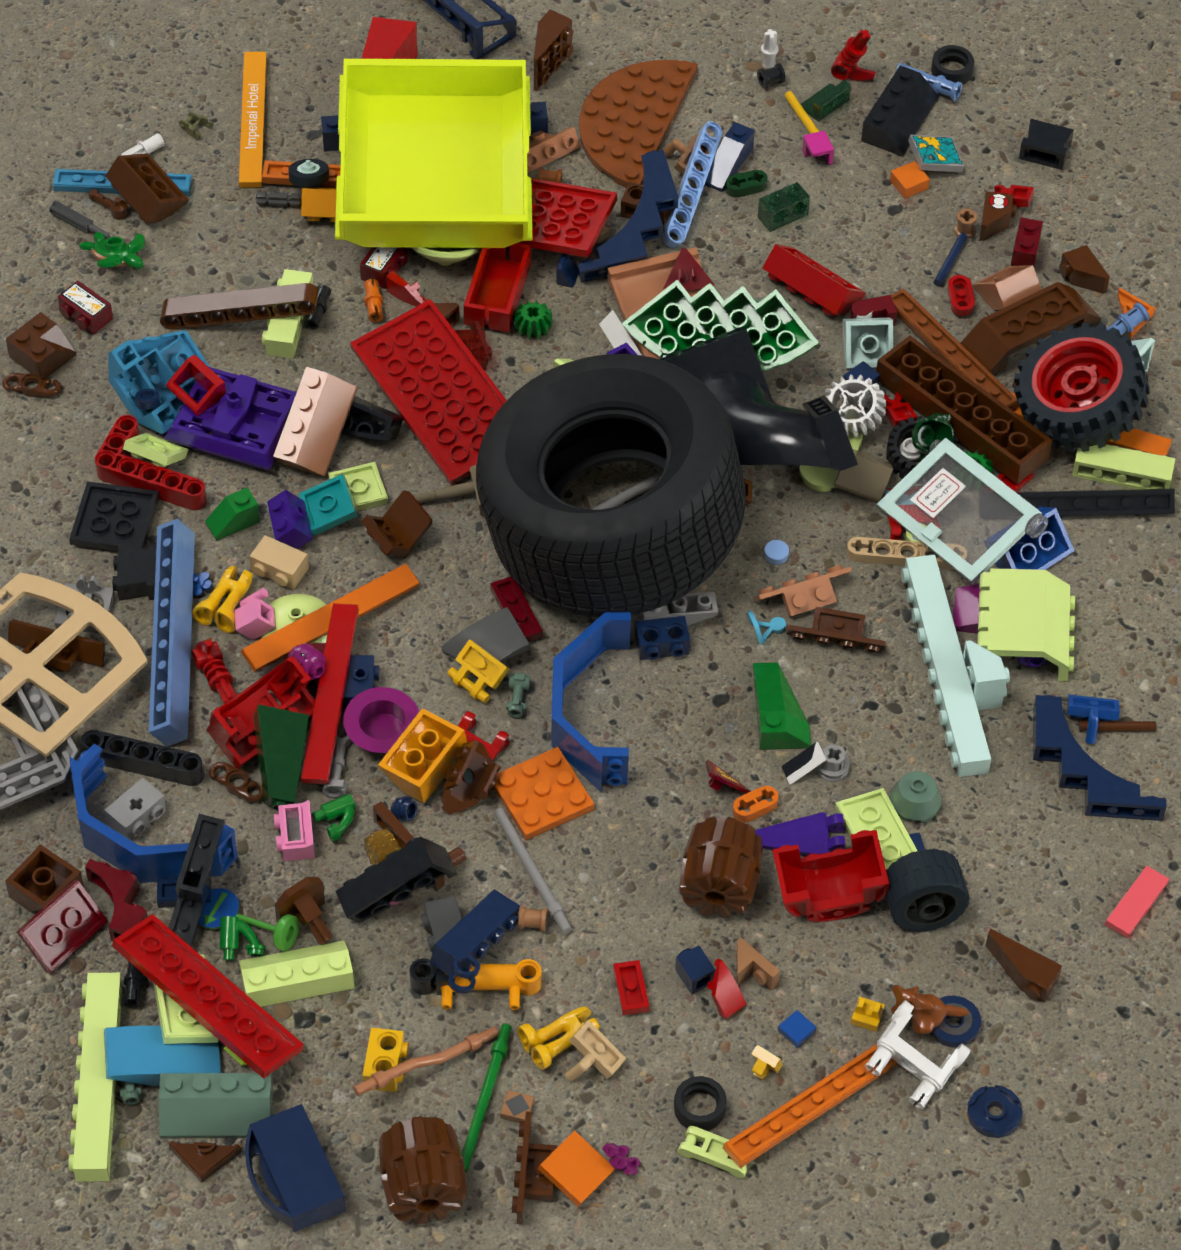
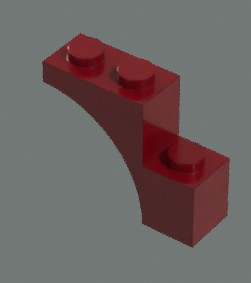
[85,859,148,941]

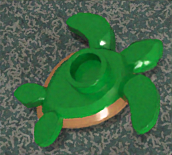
[79,232,145,270]

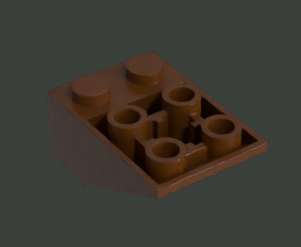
[534,10,574,91]

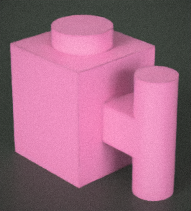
[235,588,275,640]

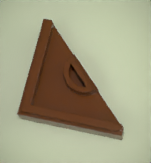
[168,1141,242,1183]

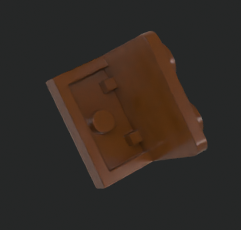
[361,490,433,558]

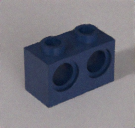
[635,616,690,660]

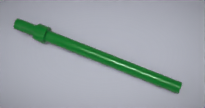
[462,1023,512,1173]

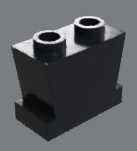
[1019,119,1074,170]
[112,545,157,601]

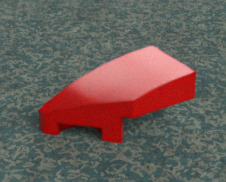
[386,271,428,307]
[706,958,746,1019]

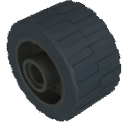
[885,849,970,932]

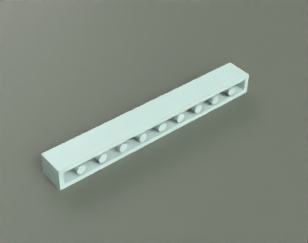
[901,555,991,777]

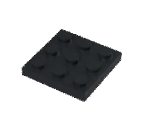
[69,481,159,551]

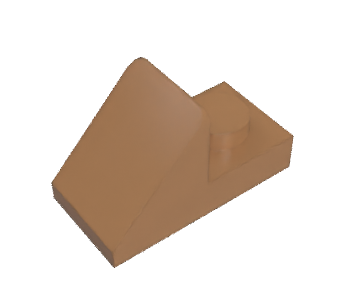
[736,938,780,990]

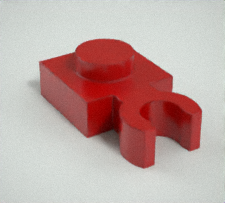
[994,185,1034,207]
[883,392,917,427]

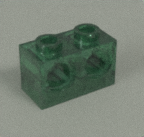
[758,182,810,232]

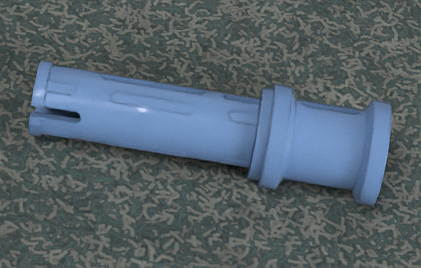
[896,63,962,101]
[1106,302,1150,335]

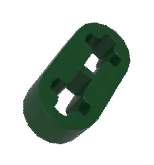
[725,170,768,197]

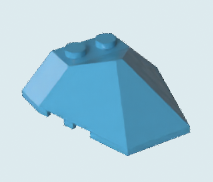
[108,330,210,434]

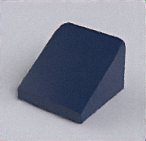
[556,253,578,288]

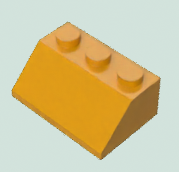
[301,187,336,222]
[378,708,468,803]

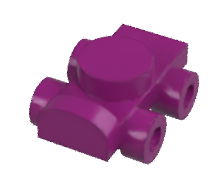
[602,1143,640,1175]

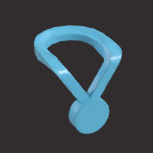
[747,610,786,645]

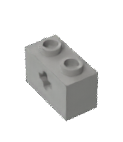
[104,778,166,840]

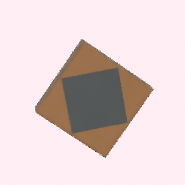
[500,1090,534,1123]

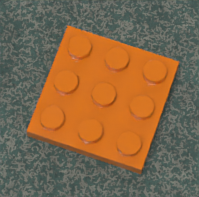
[493,747,595,840]

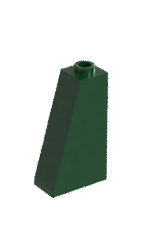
[253,704,309,811]

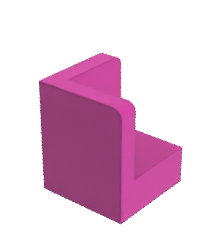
[802,130,834,165]

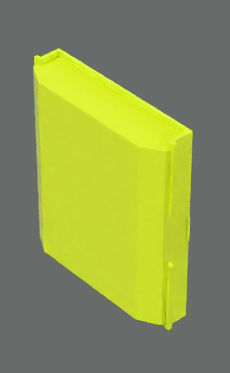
[335,59,532,248]

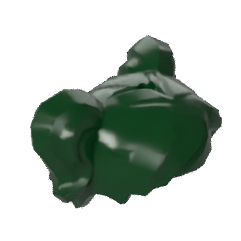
[912,413,954,461]

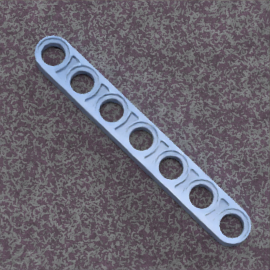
[662,121,722,248]

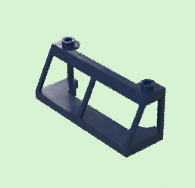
[423,0,517,59]

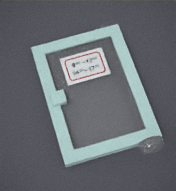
[877,438,1048,584]

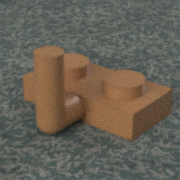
[664,134,709,181]

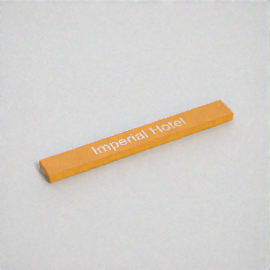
[239,52,267,188]

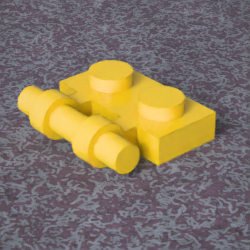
[447,639,510,704]

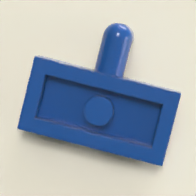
[1067,694,1120,744]

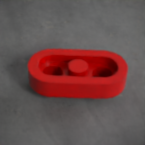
[947,275,975,316]

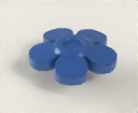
[193,572,213,597]

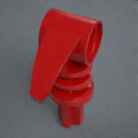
[831,29,876,81]
[191,638,236,704]

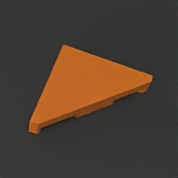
[1117,288,1156,339]

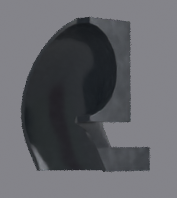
[660,326,858,471]

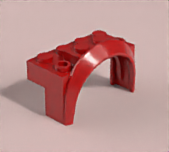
[206,657,315,769]

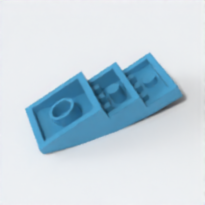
[104,1026,221,1086]

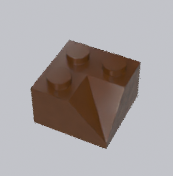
[6,312,76,379]
[5,844,84,911]

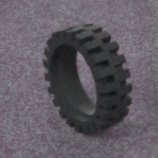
[886,416,959,485]

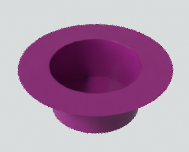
[343,687,419,753]

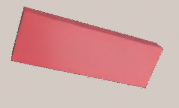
[1105,866,1169,938]

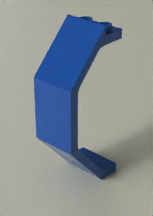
[551,612,631,793]
[69,744,238,883]

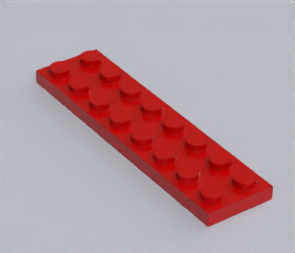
[112,914,304,1079]

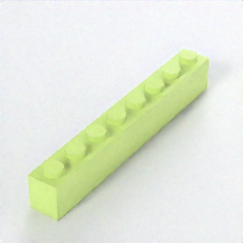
[69,972,123,1182]

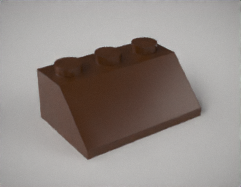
[105,153,189,223]

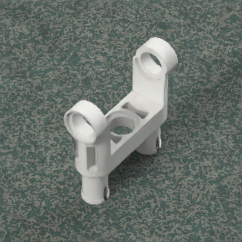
[865,1000,971,1110]

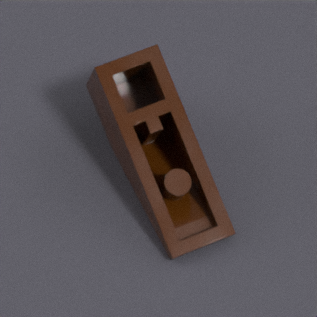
[986,929,1062,1003]

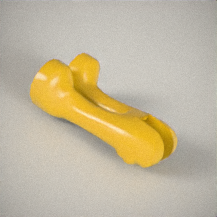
[192,566,253,633]
[517,1006,600,1070]

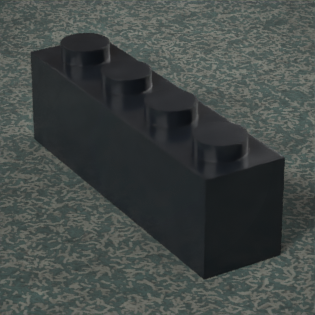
[341,396,403,441]

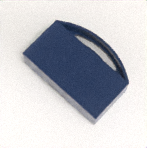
[245,1104,346,1232]

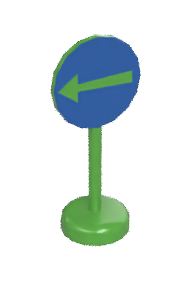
[199,888,299,951]

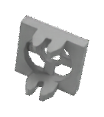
[55,574,115,633]

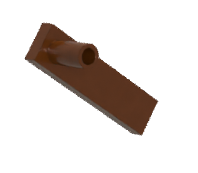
[373,801,467,891]

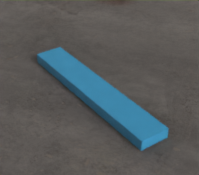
[53,169,192,197]

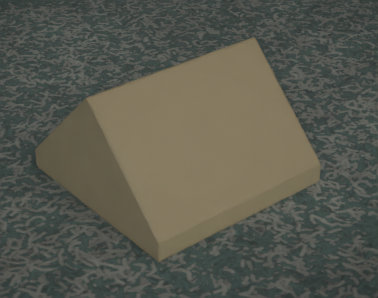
[834,449,893,503]

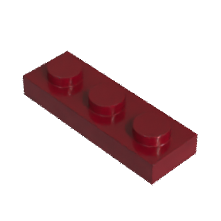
[490,576,543,642]

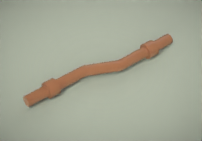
[353,1026,499,1096]

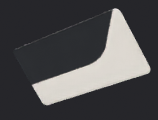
[782,742,826,784]

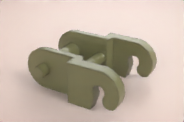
[179,112,213,140]

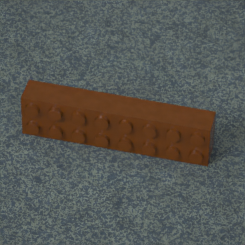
[876,336,1053,484]

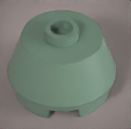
[890,771,942,823]

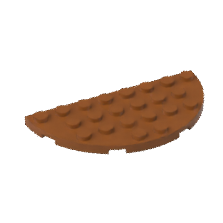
[579,60,698,188]

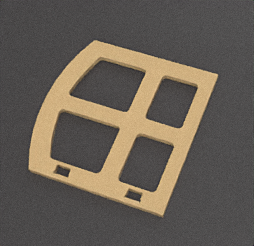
[0,572,148,758]

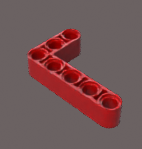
[94,415,207,511]

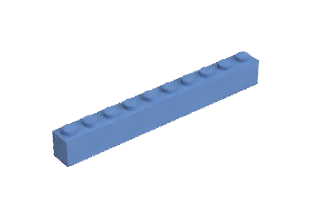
[149,519,195,746]

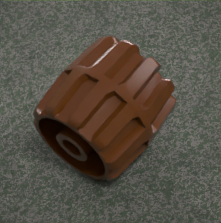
[679,816,763,918]
[379,1116,467,1224]

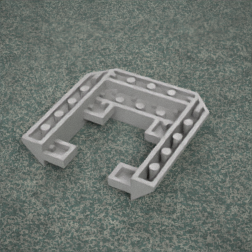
[0,665,78,810]

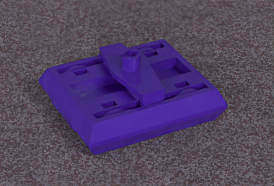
[165,367,297,472]

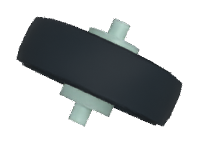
[288,159,329,188]

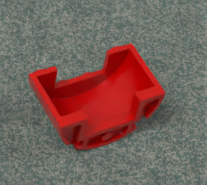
[772,830,889,922]

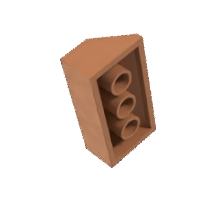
[273,367,358,477]

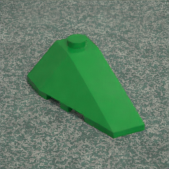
[753,662,811,750]

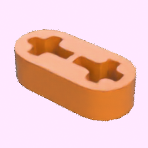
[732,786,779,823]

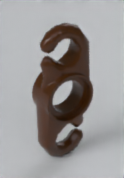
[2,373,61,397]
[209,762,264,803]

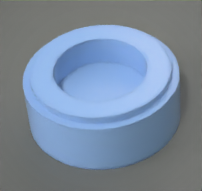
[764,540,789,565]

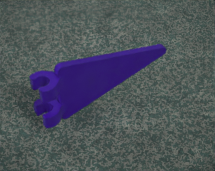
[755,812,845,855]

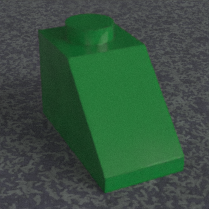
[205,487,260,541]

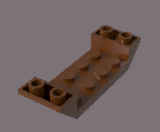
[960,282,1101,375]

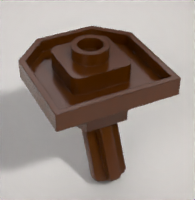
[275,877,332,945]

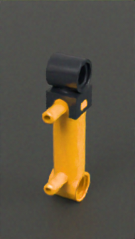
[409,958,542,1010]

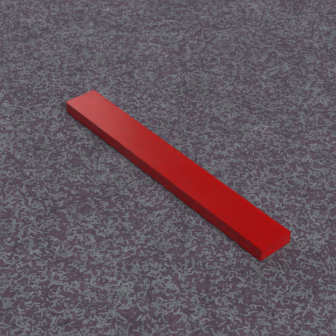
[301,603,359,784]

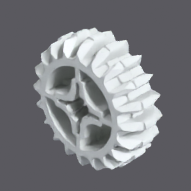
[825,374,886,438]

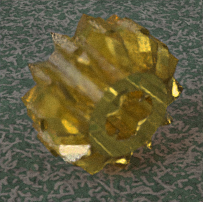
[364,829,401,865]

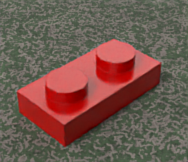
[613,960,649,1015]

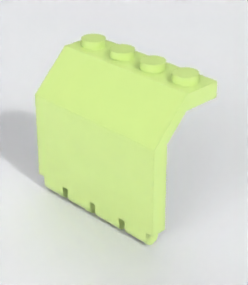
[977,568,1075,681]

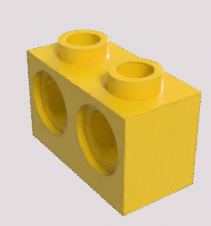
[362,1027,409,1092]

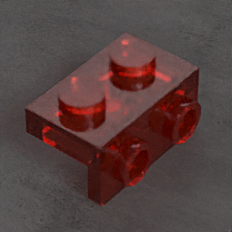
[454,320,492,370]

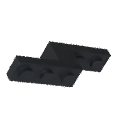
[168,814,225,947]

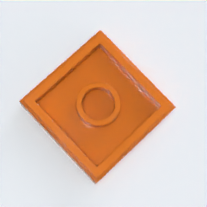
[538,1130,615,1207]

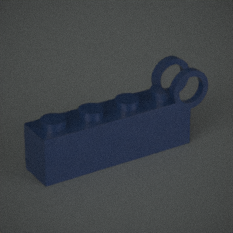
[430,889,520,993]

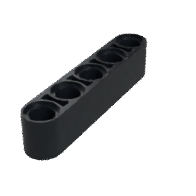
[81,730,204,786]

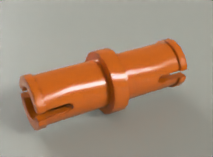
[364,279,383,322]

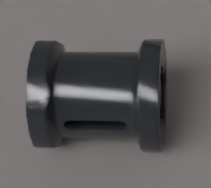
[757,63,786,88]

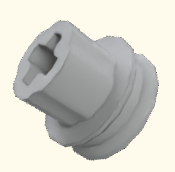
[816,744,850,782]

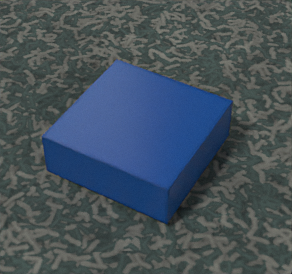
[778,1010,816,1048]

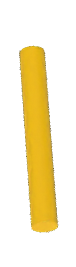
[784,91,819,134]

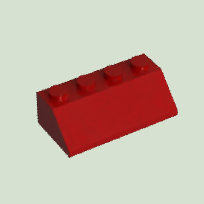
[762,244,866,317]

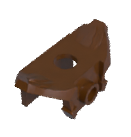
[441,740,501,815]

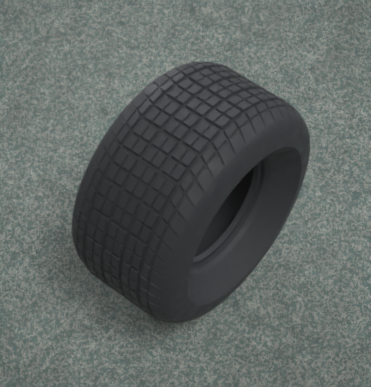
[476,354,746,617]

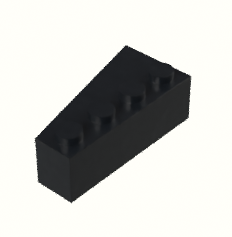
[335,836,457,923]

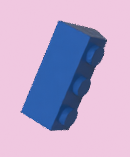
[984,507,1075,570]

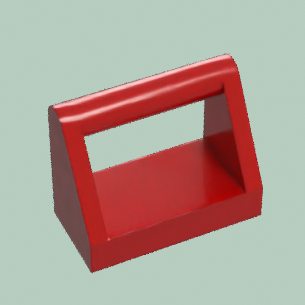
[166,354,226,416]

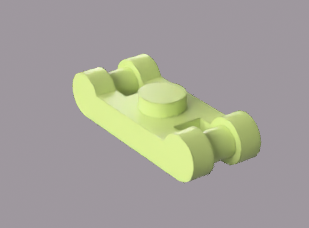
[677,1126,748,1178]

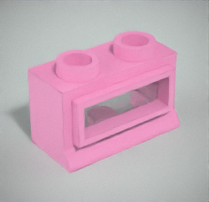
[274,800,315,861]

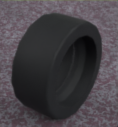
[931,45,974,85]
[674,1076,727,1131]

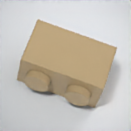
[250,535,309,590]

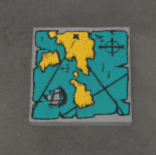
[908,135,964,172]

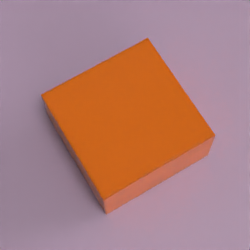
[890,161,930,199]

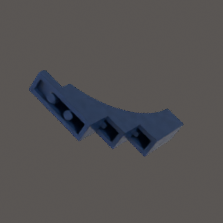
[578,150,678,283]
[1033,695,1167,821]

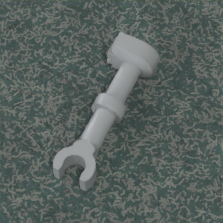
[322,731,352,798]

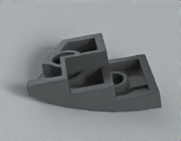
[441,607,529,666]

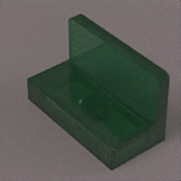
[801,80,851,122]

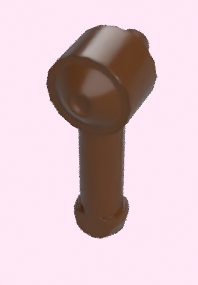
[89,189,129,220]

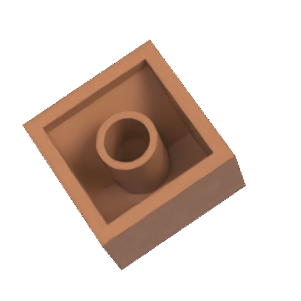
[972,265,1042,310]

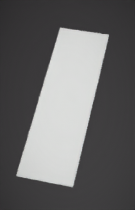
[599,310,642,355]

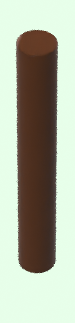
[1078,721,1156,731]

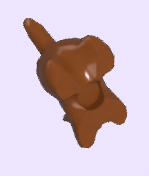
[891,985,969,1034]

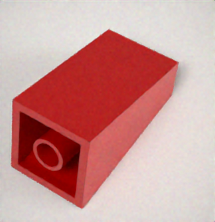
[361,17,418,59]

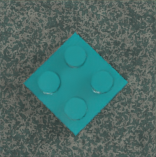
[299,474,358,536]

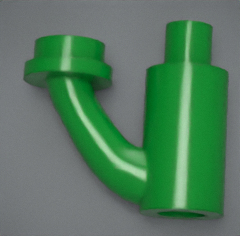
[312,794,356,842]
[220,916,266,961]

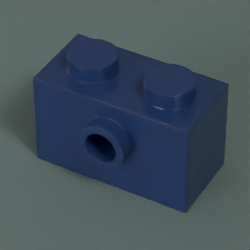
[342,655,380,711]

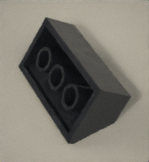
[861,65,938,156]

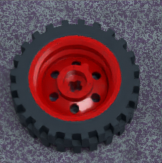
[1014,323,1150,452]

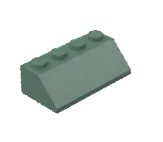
[159,1073,273,1138]

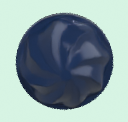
[391,796,418,822]

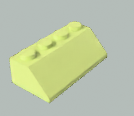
[239,940,354,1007]

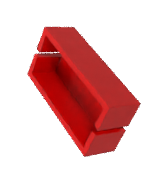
[463,243,531,332]

